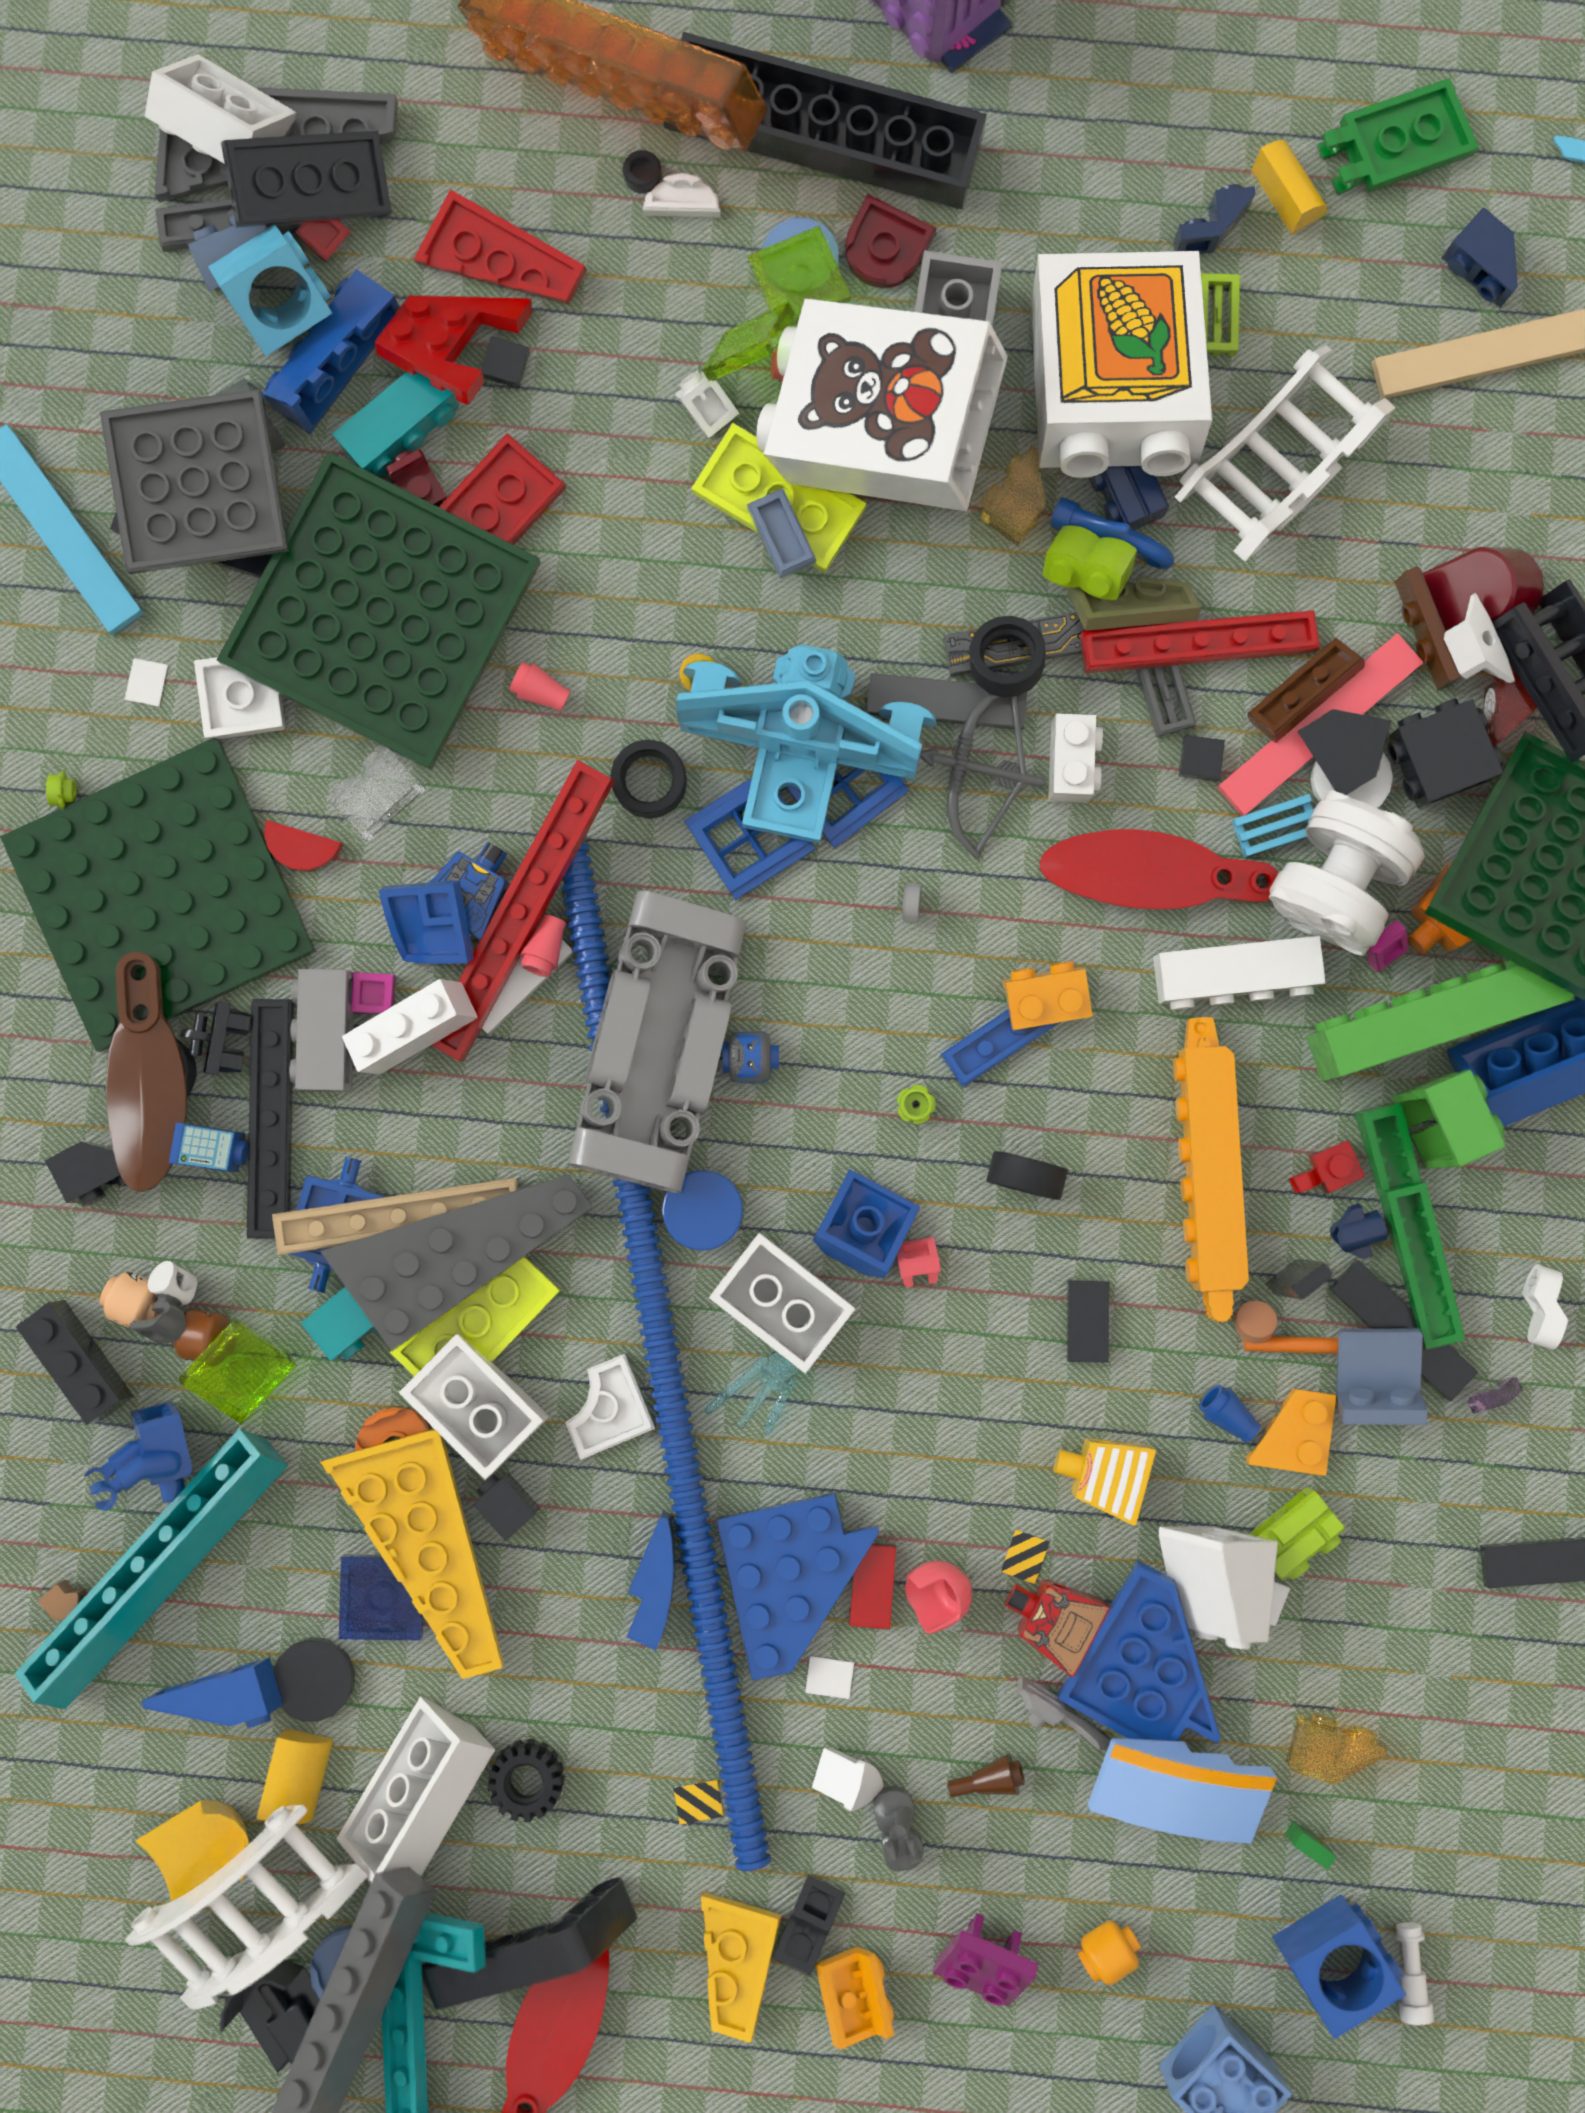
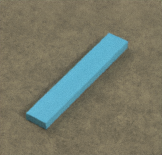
[0,424,145,636]

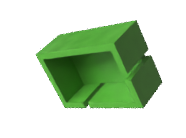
[1392,1069,1506,1169]

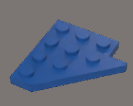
[716,1492,879,1681]
[1058,1560,1220,1743]

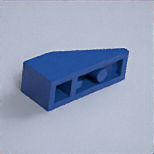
[141,1657,283,1728]

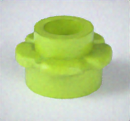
[46,770,77,809]
[897,1085,936,1124]

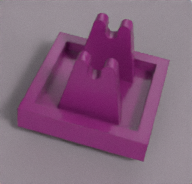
[933,1913,1039,2007]

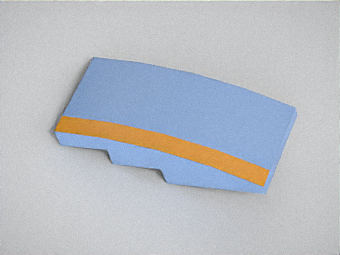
[1087,1738,1278,1844]

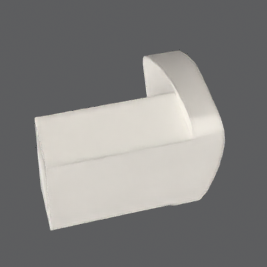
[812,1748,884,1812]

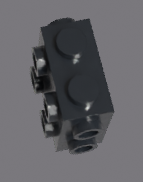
[1388,698,1503,809]

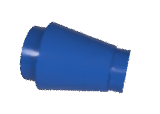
[1199,1385,1261,1442]

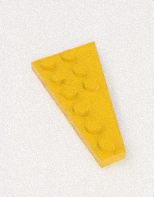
[320,1429,504,1679]

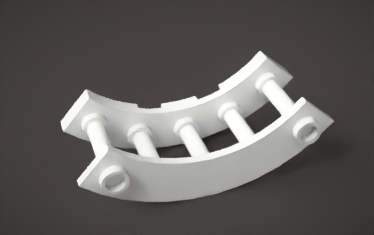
[1175,345,1396,561]
[125,1804,368,2009]

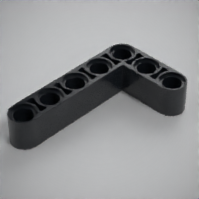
[422,1877,638,2009]

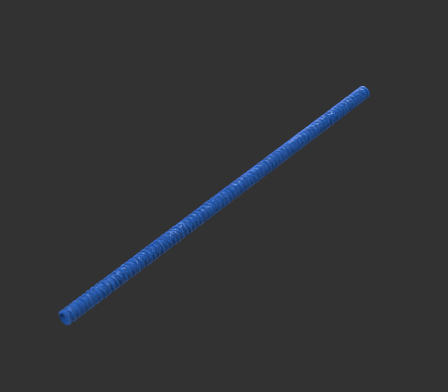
[560,835,771,1872]

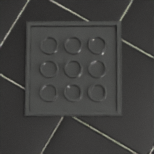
[100,389,289,575]

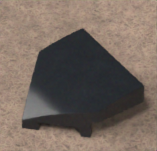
[1298,709,1391,795]

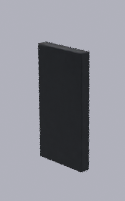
[221,131,392,227]

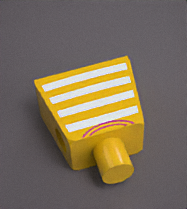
[1053,1438,1156,1526]

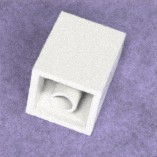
[1159,1526,1278,1649]

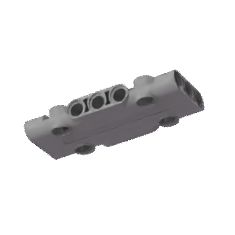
[567,891,747,1193]

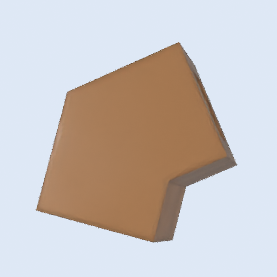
[38,1580,86,1620]

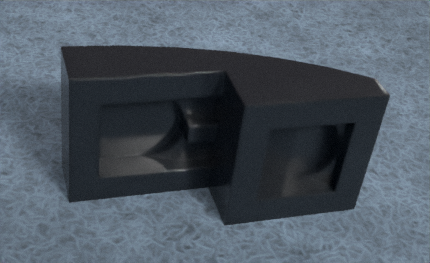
[772,1875,845,1977]

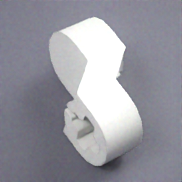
[1522,1264,1569,1350]

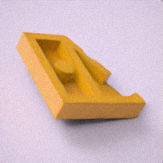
[1245,1388,1336,1476]

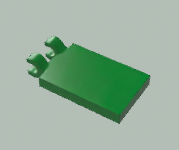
[1317,78,1479,195]

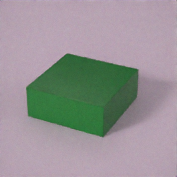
[1285,1820,1337,1870]

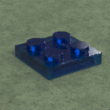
[339,1554,423,1641]

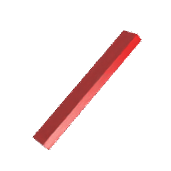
[1080,610,1320,673]

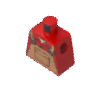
[1004,1579,1110,1677]

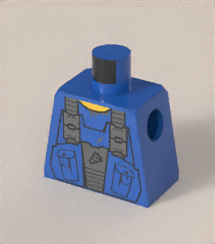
[429,841,510,940]

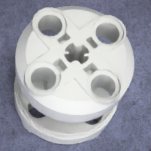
[1269,791,1424,956]

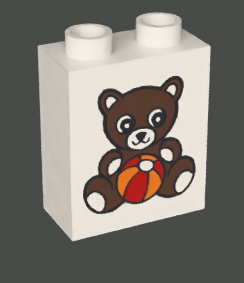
[757,298,1008,511]

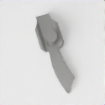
[1017,1675,1111,1750]

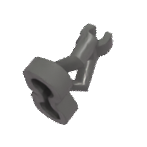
[873,1786,924,1872]

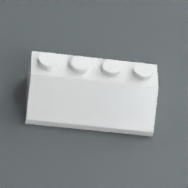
[337,1696,495,1882]

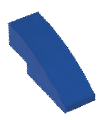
[627,1511,676,1650]

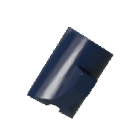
[1330,1203,1388,1259]

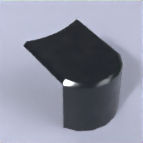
[220,1961,320,2073]

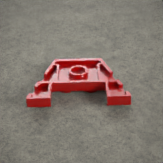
[375,295,533,405]

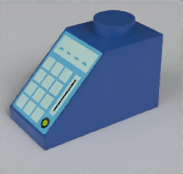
[169,1122,248,1172]

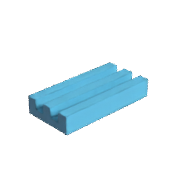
[1232,794,1314,858]

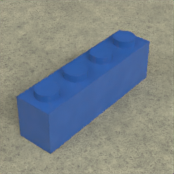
[263,269,400,435]

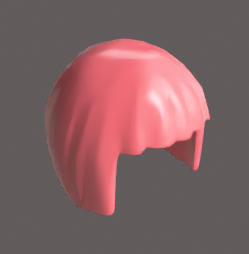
[905,1560,972,1634]

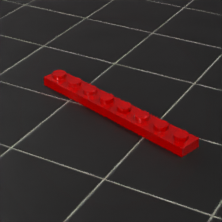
[432,760,615,1061]

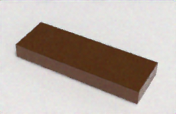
[1247,638,1365,743]

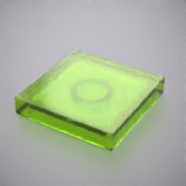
[748,225,851,331]
[702,302,795,381]
[178,1318,297,1424]

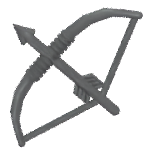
[920,694,1046,859]

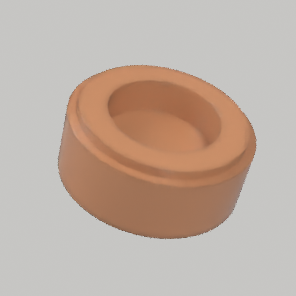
[1234,1300,1277,1343]

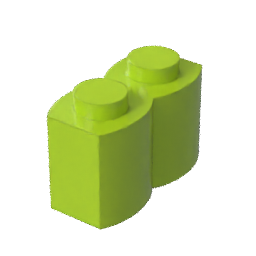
[1042,525,1137,600]

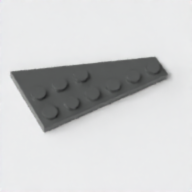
[155,87,398,203]
[320,1174,593,1352]

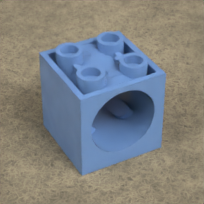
[1159,2004,1292,2113]

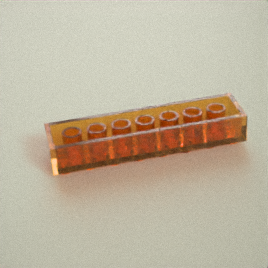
[457,0,768,152]

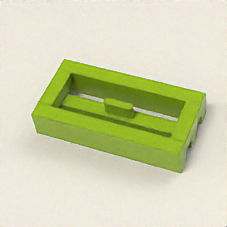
[1201,273,1240,357]

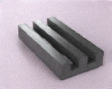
[1136,665,1197,738]

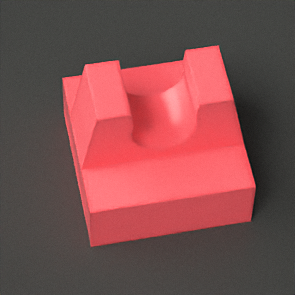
[896,1237,941,1288]

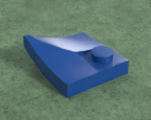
[379,880,474,964]

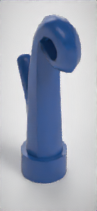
[1050,497,1174,569]

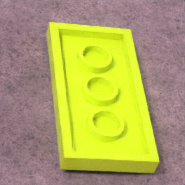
[691,423,867,574]
[389,1256,561,1377]

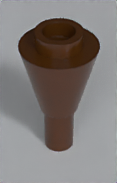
[947,1753,1025,1798]

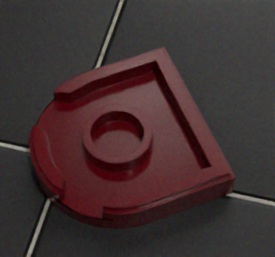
[845,194,937,288]

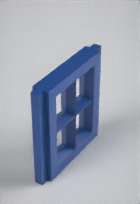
[785,768,909,849]
[684,778,815,901]

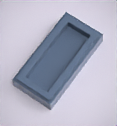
[747,488,816,579]

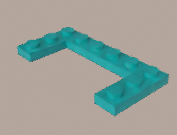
[381,1912,486,2113]

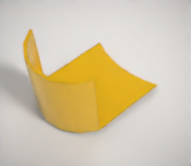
[135,1800,250,1902]

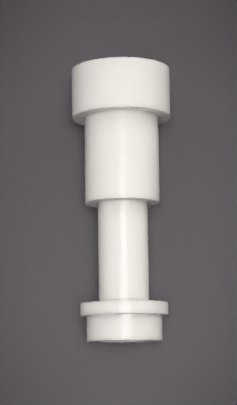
[1395,1922,1434,2025]

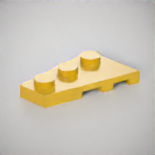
[701,1892,782,2043]

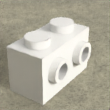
[1048,713,1103,803]

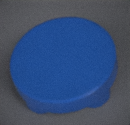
[662,1170,743,1251]

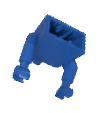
[84,1401,193,1511]

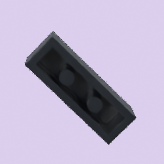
[15,1300,134,1425]

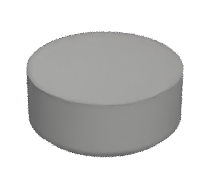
[902,883,922,923]

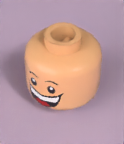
[99,1271,159,1329]

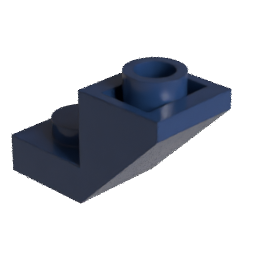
[1173,184,1256,254]

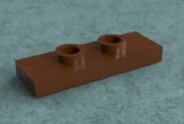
[1394,566,1462,691]

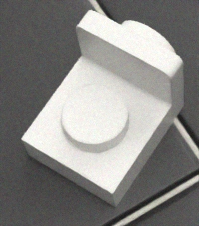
[675,370,740,438]

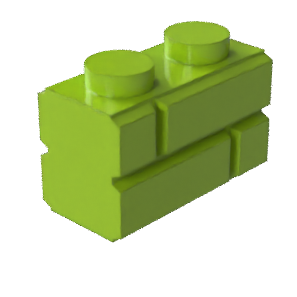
[1249,1486,1346,1581]

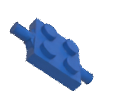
[287,1156,387,1293]

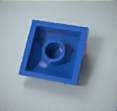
[813,1169,920,1278]

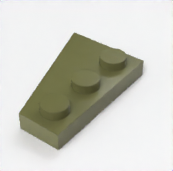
[1065,577,1201,631]

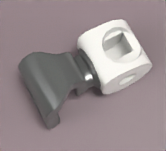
[130,1261,198,1344]

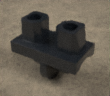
[180,1002,251,1075]

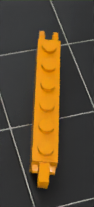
[1173,1017,1249,1323]

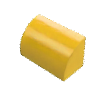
[1251,140,1328,235]
[256,1728,333,1824]

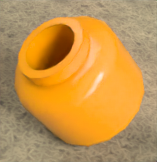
[1078,1920,1142,1986]

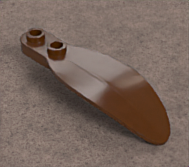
[106,952,187,1192]

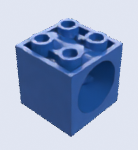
[1272,1894,1406,2040]

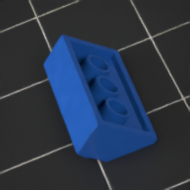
[1447,996,1585,1127]

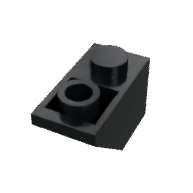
[45,1141,127,1207]

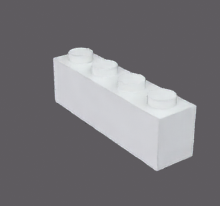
[1153,936,1326,1010]

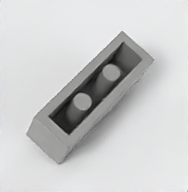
[289,969,354,1092]

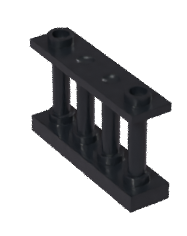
[1492,579,1585,763]

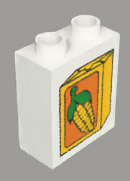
[1031,251,1212,478]

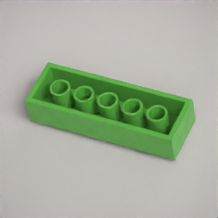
[1306,960,1574,1081]

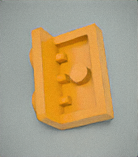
[1002,961,1093,1030]
[815,1946,894,2050]

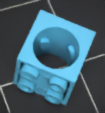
[208,224,332,356]

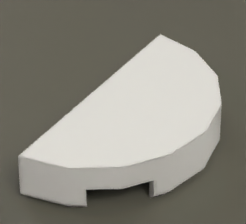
[643,173,721,218]

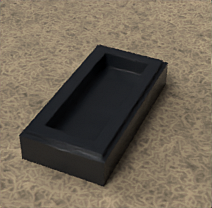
[1066,1280,1109,1363]

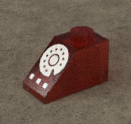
[1483,665,1537,745]

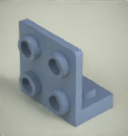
[1336,1329,1428,1425]

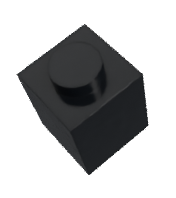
[473,1472,540,1541]

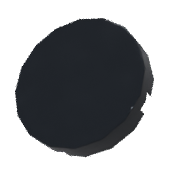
[273,1637,355,1722]

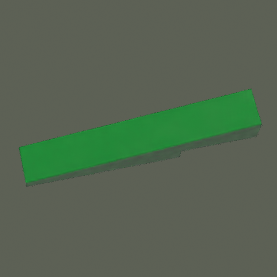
[1354,1102,1466,1350]

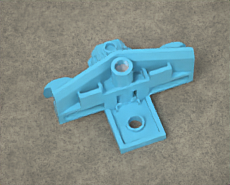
[676,644,937,844]

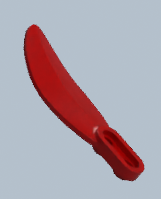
[1040,829,1278,910]
[501,1947,610,2113]

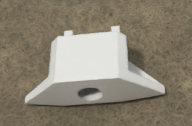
[1444,593,1515,683]

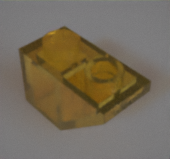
[981,445,1046,547]
[1285,1713,1387,1785]

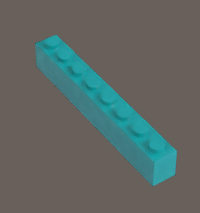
[15,1428,288,1709]

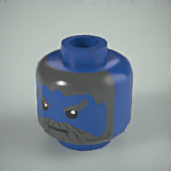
[722,1031,779,1083]

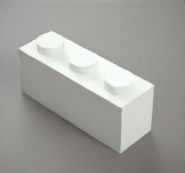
[342,979,478,1074]

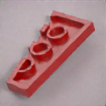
[413,189,587,305]

